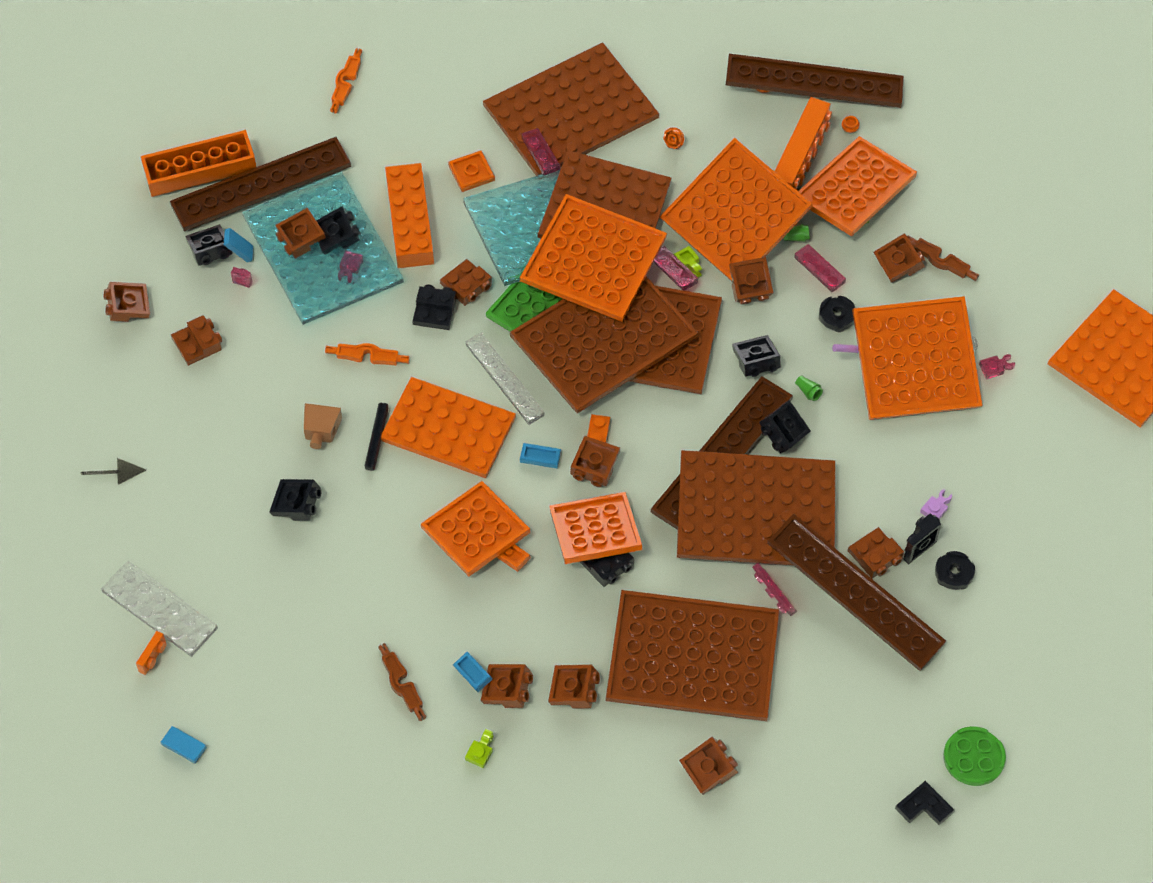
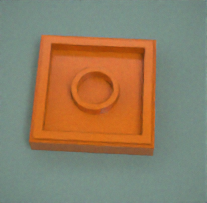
[448,151,495,192]

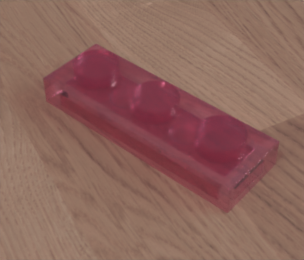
[522,128,560,176]
[794,244,846,292]
[654,246,698,291]
[752,563,797,616]

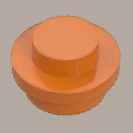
[841,116,859,133]

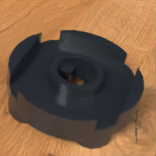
[819,296,855,332]
[935,551,975,590]

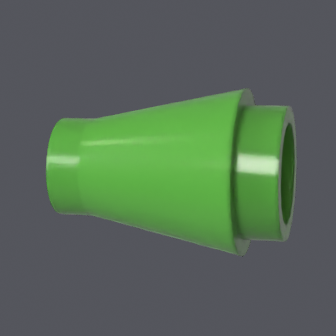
[784,224,810,242]
[795,375,823,401]

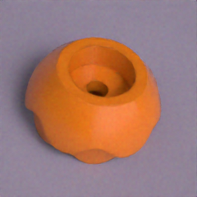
[663,127,684,149]

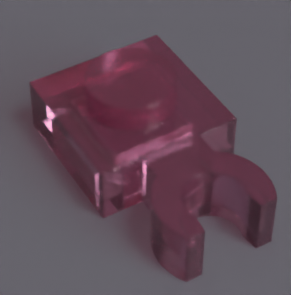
[338,251,363,283]
[979,354,1015,380]

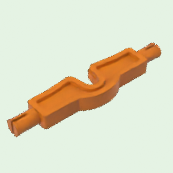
[330,48,362,113]
[325,343,410,366]

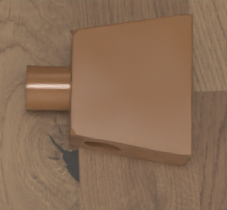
[304,403,342,449]

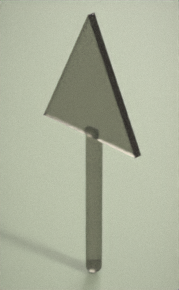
[80,458,147,485]

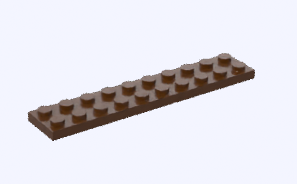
[725,53,904,108]
[170,137,351,232]
[651,376,793,530]
[767,514,946,671]

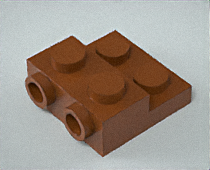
[275,208,326,259]
[873,233,926,283]
[729,257,774,305]
[440,259,492,306]
[103,282,150,322]
[171,315,222,366]
[570,436,620,487]
[847,527,904,579]
[481,664,533,708]
[548,664,600,709]
[679,737,738,795]

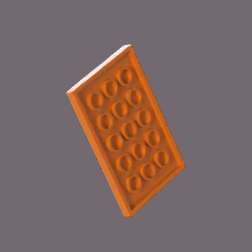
[798,136,917,237]
[381,377,516,478]

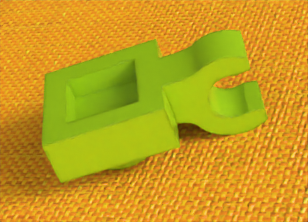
[674,246,702,279]
[465,729,494,768]

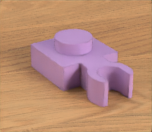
[920,489,952,519]

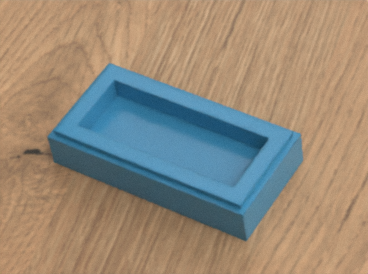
[224,228,253,262]
[520,443,561,469]
[453,651,492,692]
[161,726,207,764]

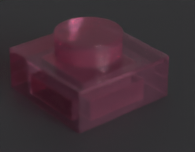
[231,267,253,288]

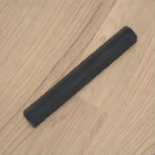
[364,402,389,471]

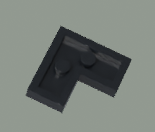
[895,781,954,825]

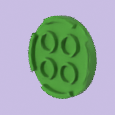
[943,726,1006,786]

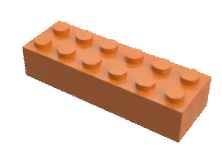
[774,97,832,191]
[141,130,256,197]
[385,163,434,268]

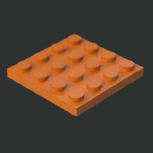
[421,481,531,577]
[549,492,642,564]

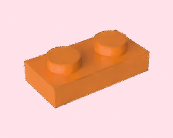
[587,414,610,443]
[497,544,530,572]
[136,631,166,675]

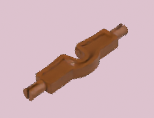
[907,235,979,281]
[378,643,426,721]

